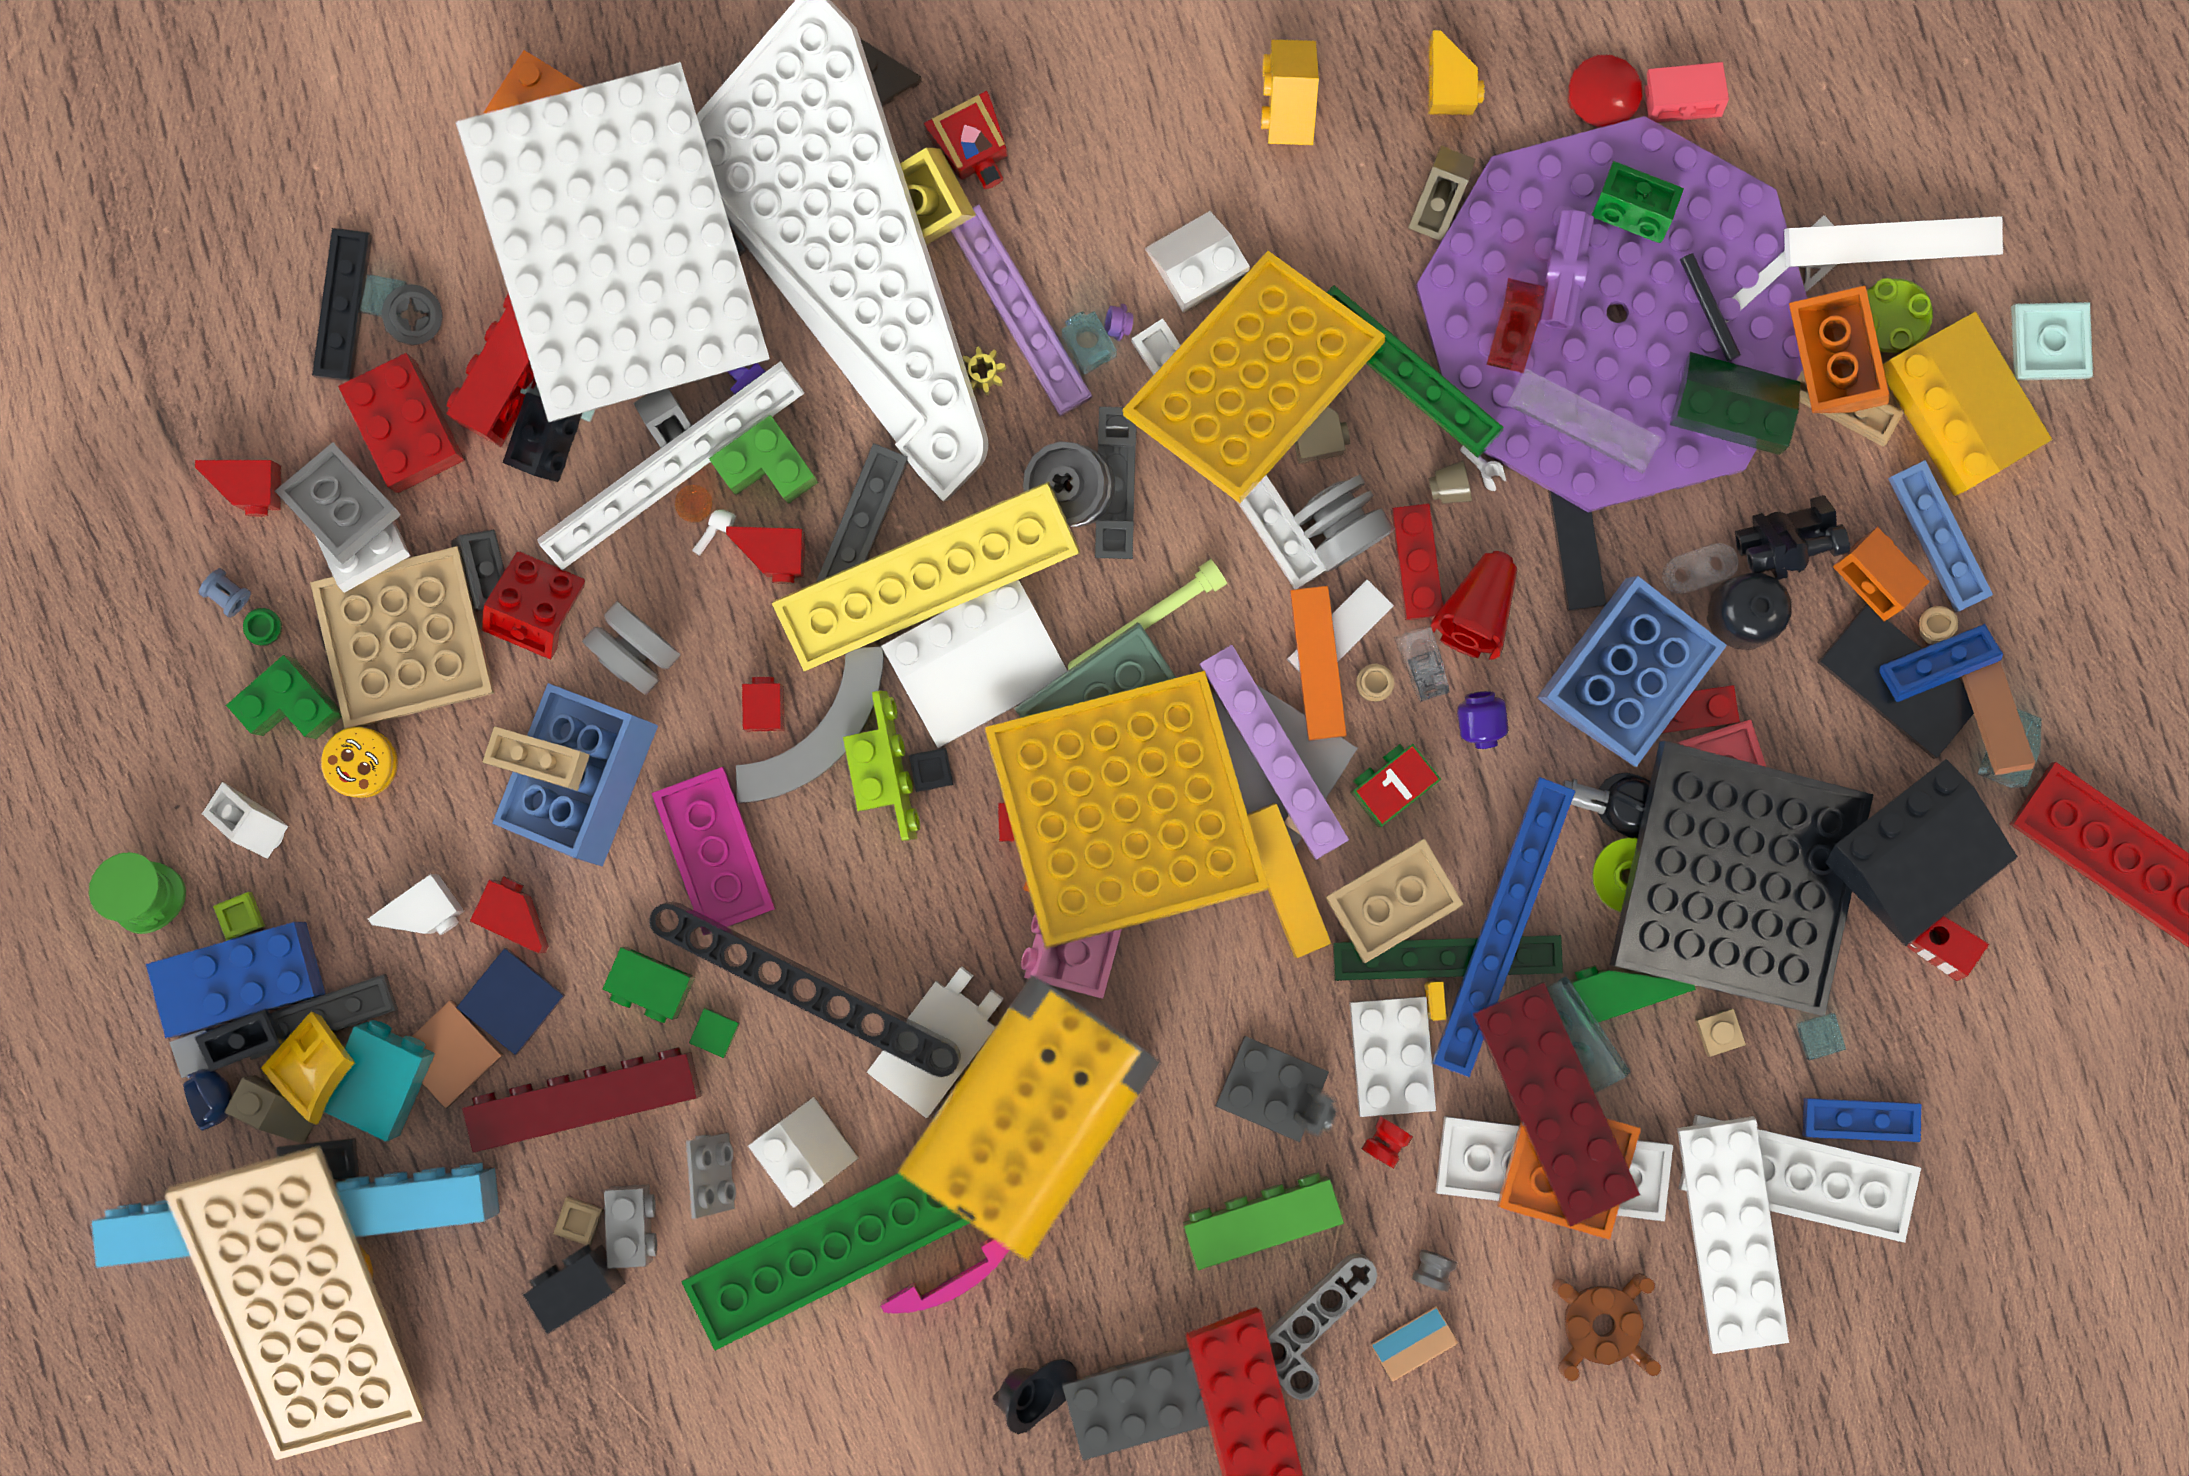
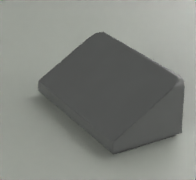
[451,530,505,612]

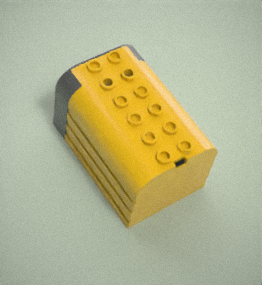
[898,975,1161,1261]

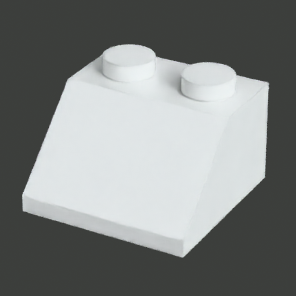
[1146,211,1250,313]
[748,1097,859,1208]

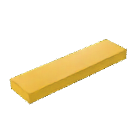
[1247,803,1332,958]

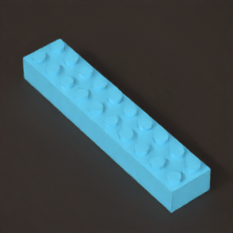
[92,1162,500,1268]

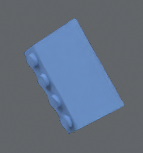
[1536,576,1727,767]
[492,683,658,867]

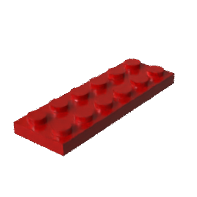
[2010,762,2189,948]
[1185,1307,1303,1476]

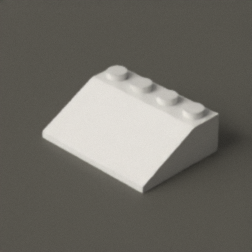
[881,580,1067,748]

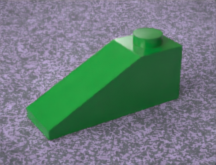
[1567,965,1696,1026]

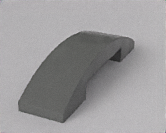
[1095,407,1136,559]

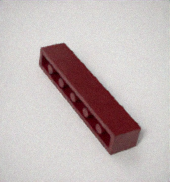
[462,1047,702,1153]

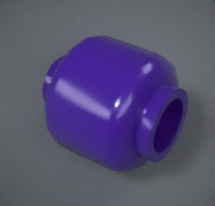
[1457,691,1509,749]

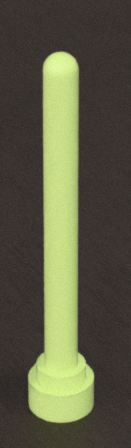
[1068,559,1228,670]

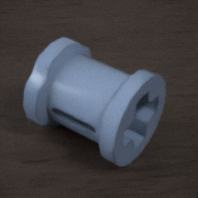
[198,568,251,618]

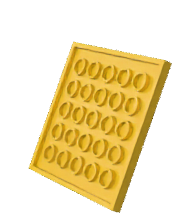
[985,671,1269,949]

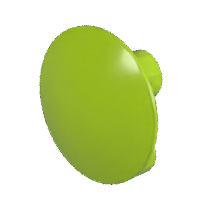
[1867,278,1933,353]

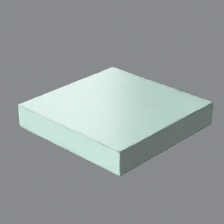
[2011,302,2093,380]

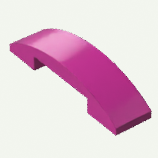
[881,1237,1010,1314]

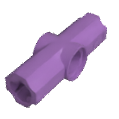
[1539,210,1594,329]

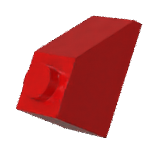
[195,460,281,517]
[726,526,806,584]
[470,876,549,953]

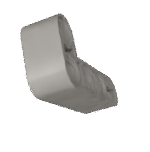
[1266,1253,1377,1400]

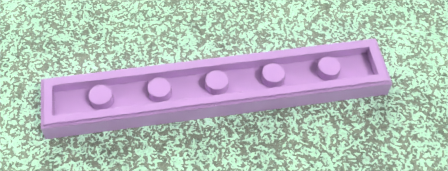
[951,204,1092,417]

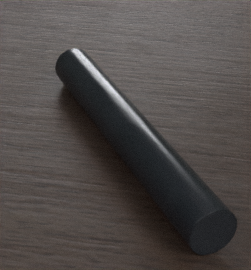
[1680,253,1741,362]

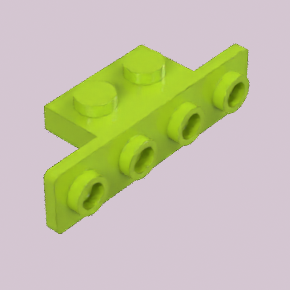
[843,690,920,841]

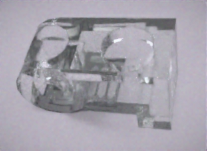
[1394,626,1450,703]

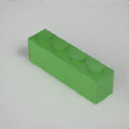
[1183,1172,1344,1270]

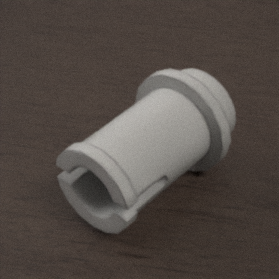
[1562,778,1609,815]

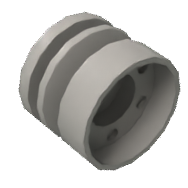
[1294,475,1395,572]

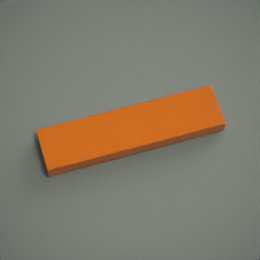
[1290,586,1347,741]

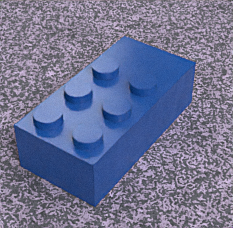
[146,922,326,1038]

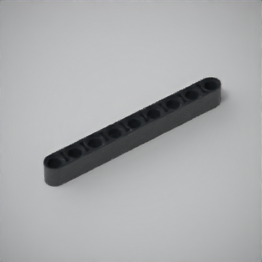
[649,901,961,1077]

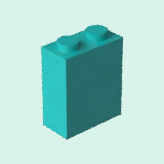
[324,1020,435,1142]

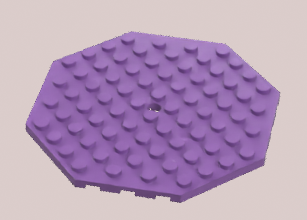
[1416,116,1807,512]

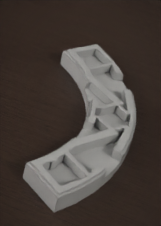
[736,647,884,804]

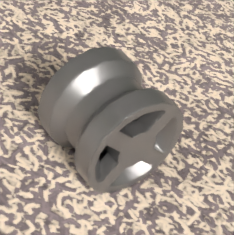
[1412,1249,1458,1292]

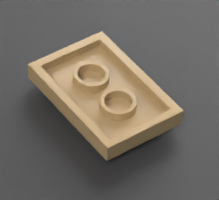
[1325,839,1464,963]

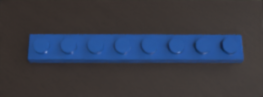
[1432,777,1575,1078]

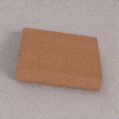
[411,1000,503,1108]

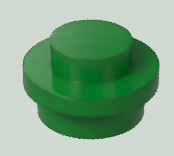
[243,608,282,646]

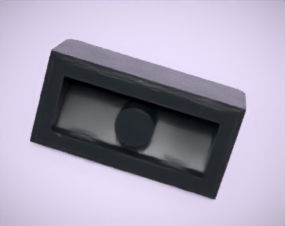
[194,1009,287,1072]

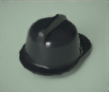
[1595,772,1650,839]
[992,1359,1077,1434]

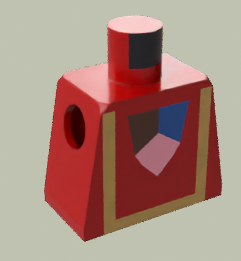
[924,91,1007,190]

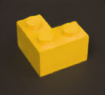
[1261,39,1319,145]

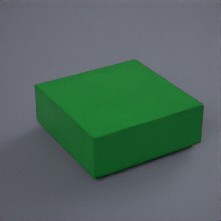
[689,1008,740,1058]

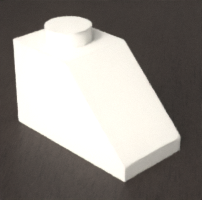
[202,782,288,859]
[368,874,464,935]

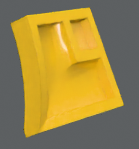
[261,1011,355,1125]

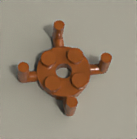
[1552,1273,1661,1382]

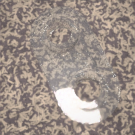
[1663,543,1739,594]

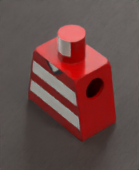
[1907,916,1990,981]

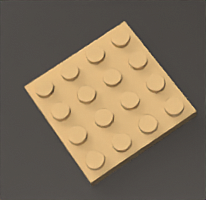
[310,546,495,729]

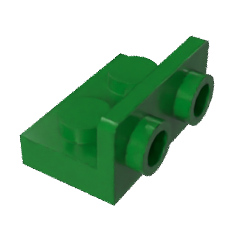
[1592,161,1684,243]

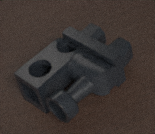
[1735,495,1850,580]

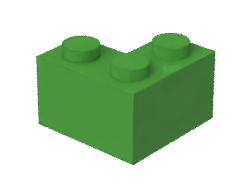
[709,415,818,504]

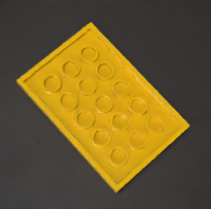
[1123,251,1385,503]

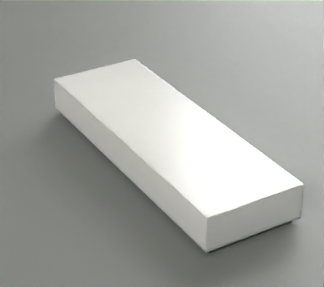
[1287,579,1394,672]

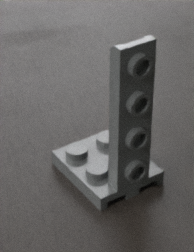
[1215,1036,1338,1142]

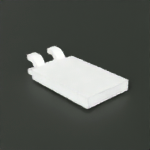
[867,967,1004,1118]

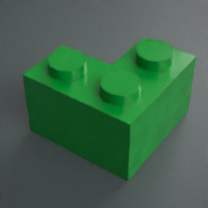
[226,655,342,739]

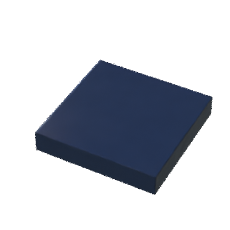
[456,948,565,1055]

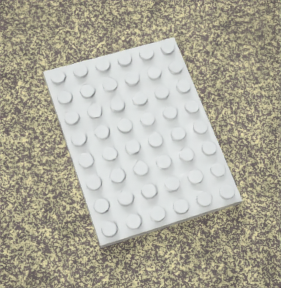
[456,62,770,422]

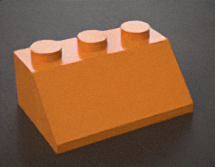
[1789,285,1889,413]

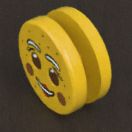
[321,727,398,798]

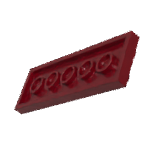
[1472,982,1641,1227]

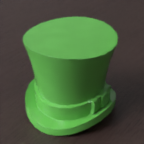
[89,852,186,934]

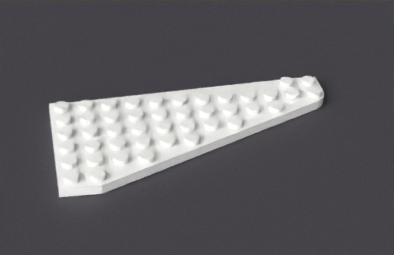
[697,0,988,502]

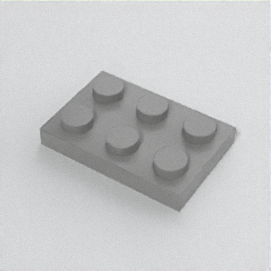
[275,442,401,565]

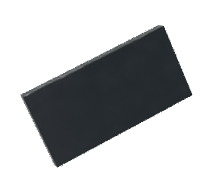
[1817,604,1974,759]

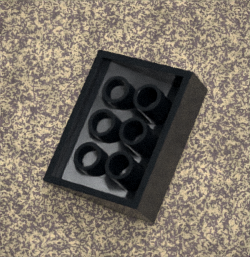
[1825,759,2018,947]

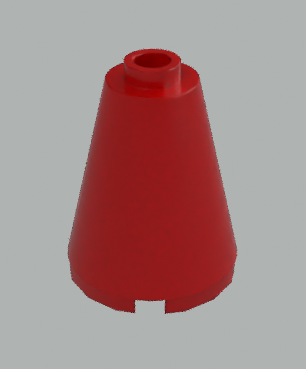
[1430,551,1518,660]

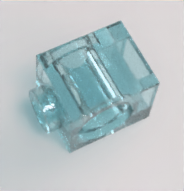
[1062,311,1117,375]

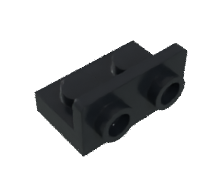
[502,392,582,482]

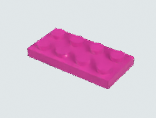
[652,767,776,936]

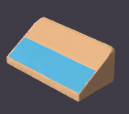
[1370,1306,1458,1381]

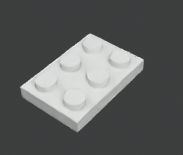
[1349,996,1436,1117]

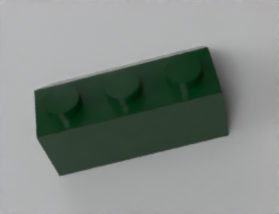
[1669,352,1801,455]

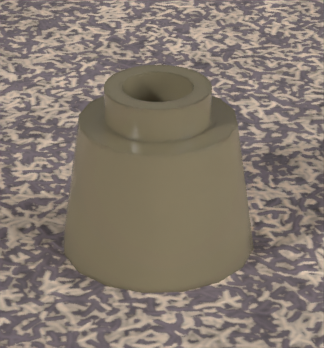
[1428,460,1472,504]

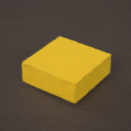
[1424,981,1446,1021]

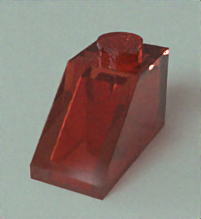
[1486,278,1545,373]

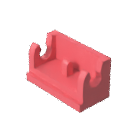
[1644,62,1729,123]

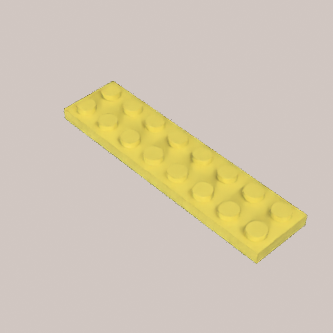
[772,481,1080,671]

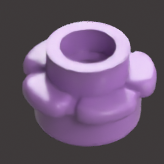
[1104,304,1133,341]

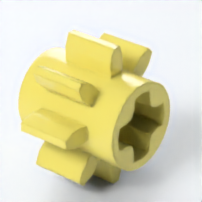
[962,347,1006,396]

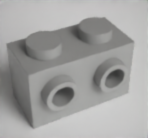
[604,1184,657,1268]

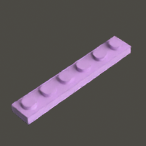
[1199,645,1349,860]

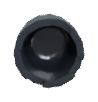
[1707,573,1792,650]

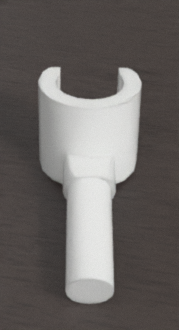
[1460,446,1506,491]
[693,509,736,555]

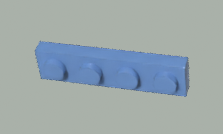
[1888,460,1993,613]

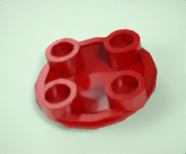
[1567,55,1642,127]

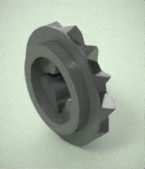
[380,284,443,346]

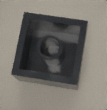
[523,1244,625,1334]

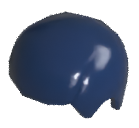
[183,1069,233,1131]

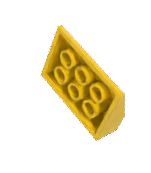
[1883,311,2052,496]

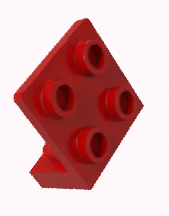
[482,552,585,660]

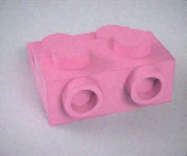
[1021,913,1122,999]

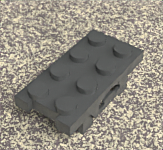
[1062,1348,1209,1461]

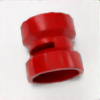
[1361,1116,1414,1169]

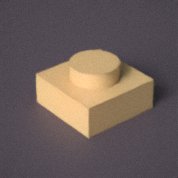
[1695,1008,1746,1057]

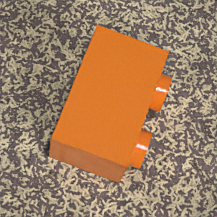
[1833,527,1930,622]

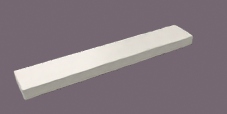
[1784,216,2003,267]

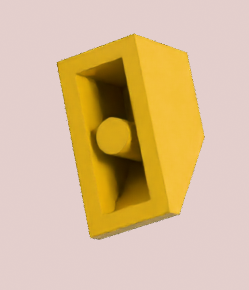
[1428,30,1484,115]

